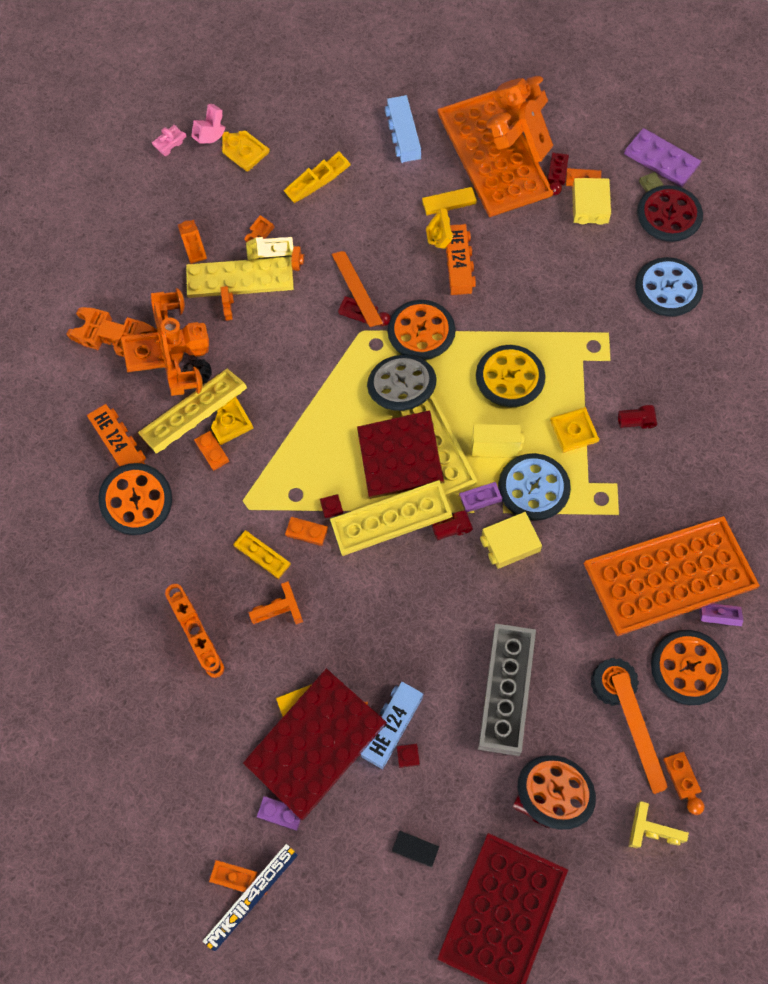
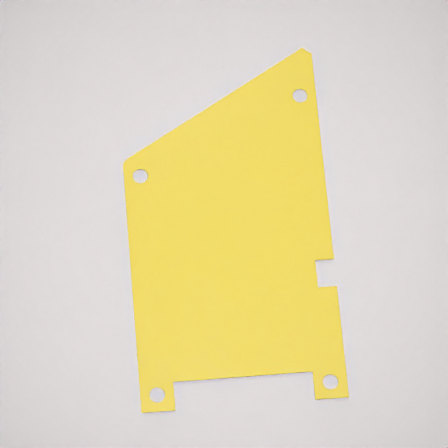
[243,330,619,515]

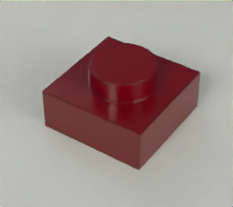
[320,494,343,519]
[397,744,420,768]

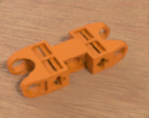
[66,307,157,357]
[165,584,225,678]

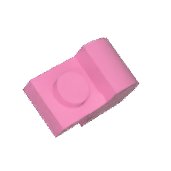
[191,104,225,143]

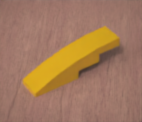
[283,151,351,203]

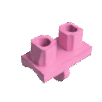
[152,124,186,156]

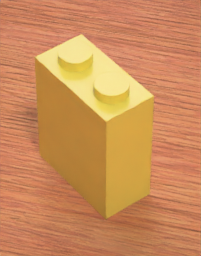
[572,178,611,225]
[472,424,524,458]
[480,512,542,569]

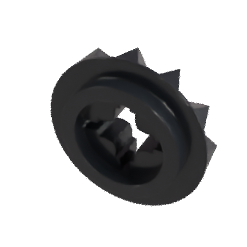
[182,357,212,384]

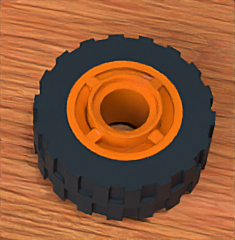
[590,658,639,706]

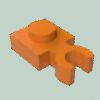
[244,215,275,242]
[220,286,234,321]

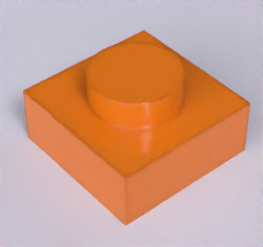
[291,246,304,271]

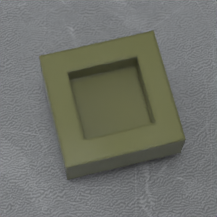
[639,172,663,192]

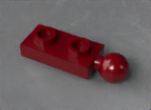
[548,152,569,196]
[338,296,391,326]

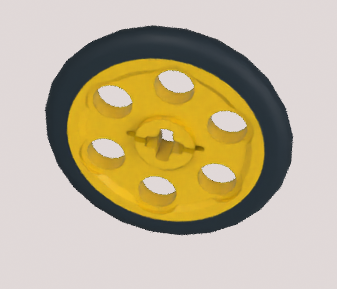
[476,345,546,408]

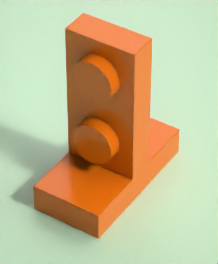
[177,220,207,264]
[248,581,303,625]

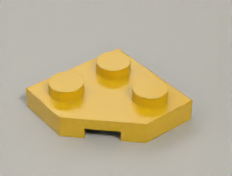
[426,208,453,249]
[211,396,253,445]

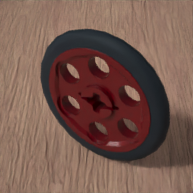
[637,185,703,242]

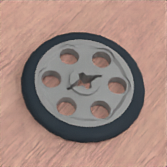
[367,355,437,411]

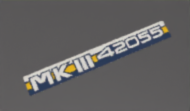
[203,844,298,951]

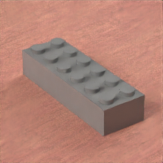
[478,623,536,756]

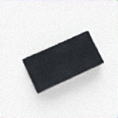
[392,830,440,868]

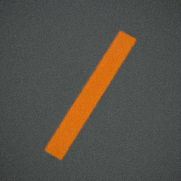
[332,251,383,327]
[612,672,668,794]

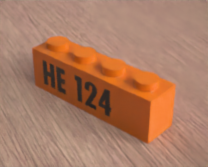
[446,224,476,295]
[87,404,146,466]

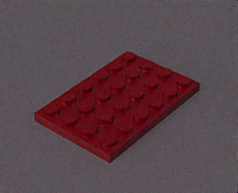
[243,668,387,820]
[437,833,568,984]

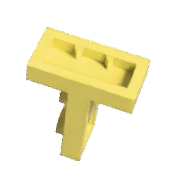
[246,237,293,260]
[629,801,689,848]

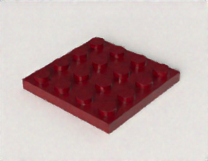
[357,410,445,499]

